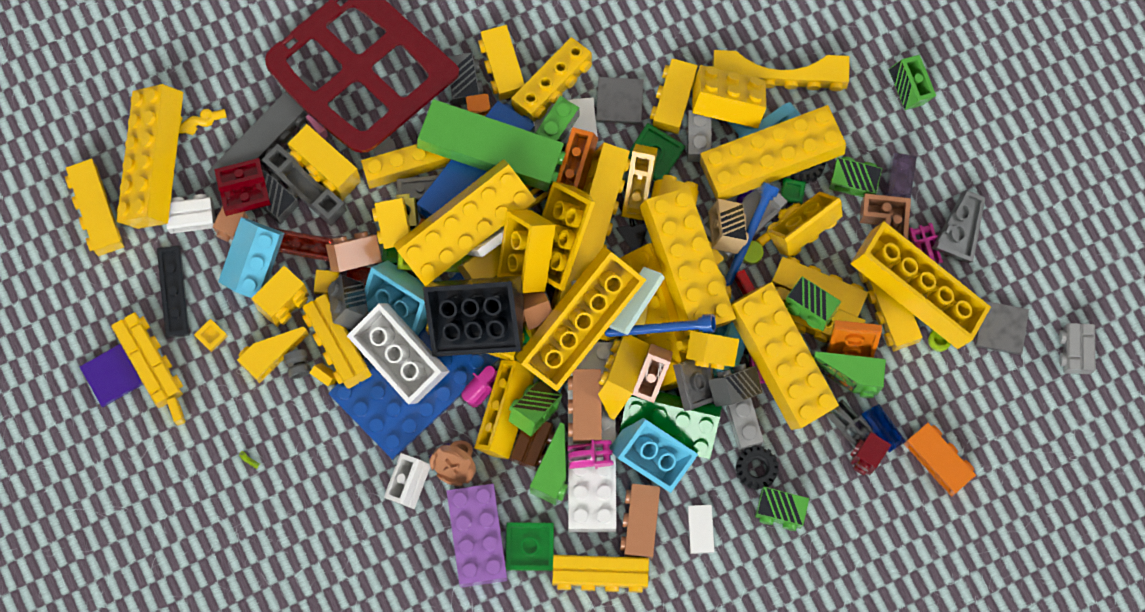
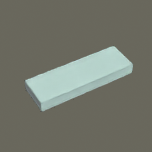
[609,267,665,335]

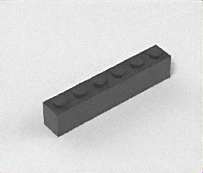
[208,75,318,183]

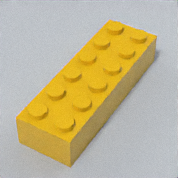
[116,84,184,229]
[700,105,846,201]
[394,159,536,286]
[639,187,736,338]
[850,221,991,349]
[620,243,690,391]
[515,247,646,391]
[731,282,839,430]

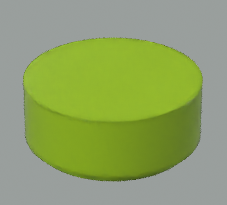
[743,241,764,265]
[928,330,951,352]

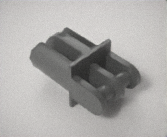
[825,399,872,446]

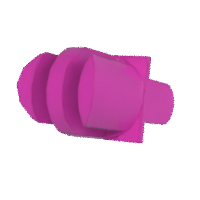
[908,222,943,264]
[461,366,497,408]
[567,440,614,469]

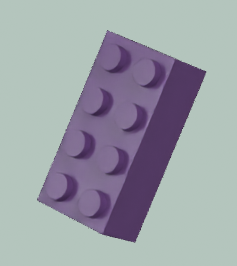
[446,484,507,588]

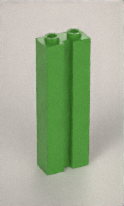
[417,99,566,192]

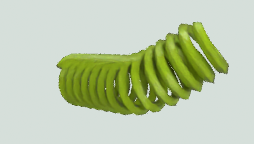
[239,451,261,469]

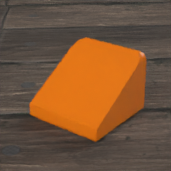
[466,94,491,116]

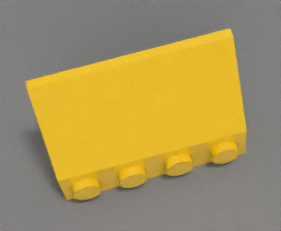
[542,181,595,291]

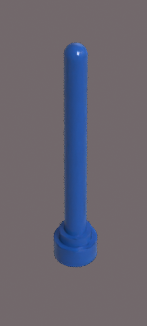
[725,182,780,286]
[604,314,716,337]

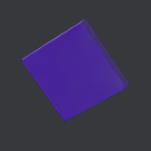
[80,344,144,407]

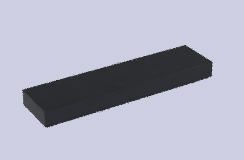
[157,245,190,339]

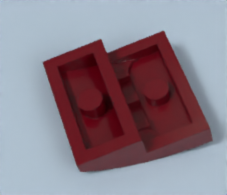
[214,158,271,216]

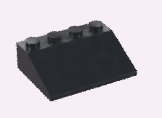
[423,275,524,357]

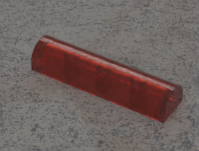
[270,227,333,262]

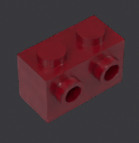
[850,432,891,476]

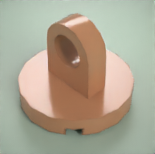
[430,440,476,486]

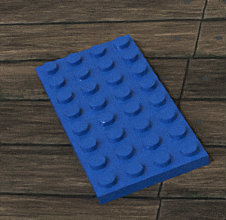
[328,272,500,460]

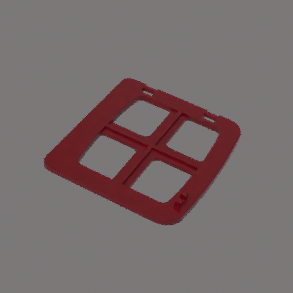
[265,0,460,153]

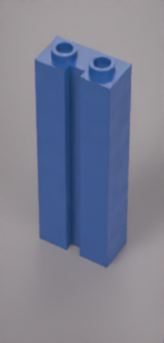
[417,101,535,218]

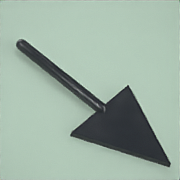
[615,184,647,251]

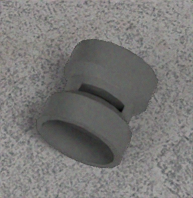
[284,349,311,379]

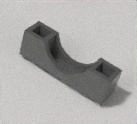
[262,144,347,226]

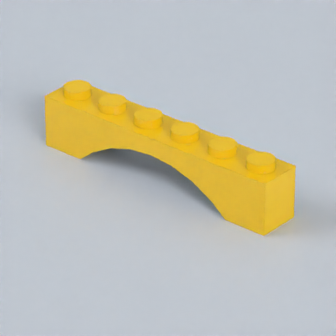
[712,50,850,91]

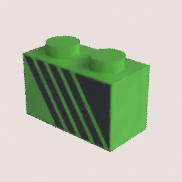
[888,55,936,110]
[535,96,580,142]
[829,157,882,198]
[784,276,841,331]
[509,379,562,436]
[755,487,809,531]

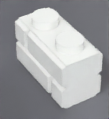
[166,194,215,234]
[384,453,431,509]

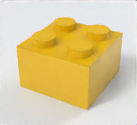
[251,266,309,327]

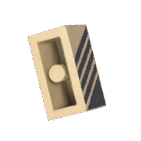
[708,199,749,254]

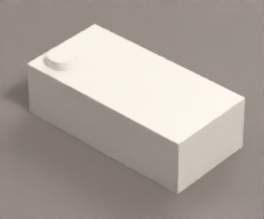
[347,303,450,404]

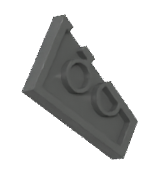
[932,190,985,263]

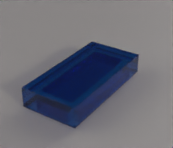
[862,404,906,453]

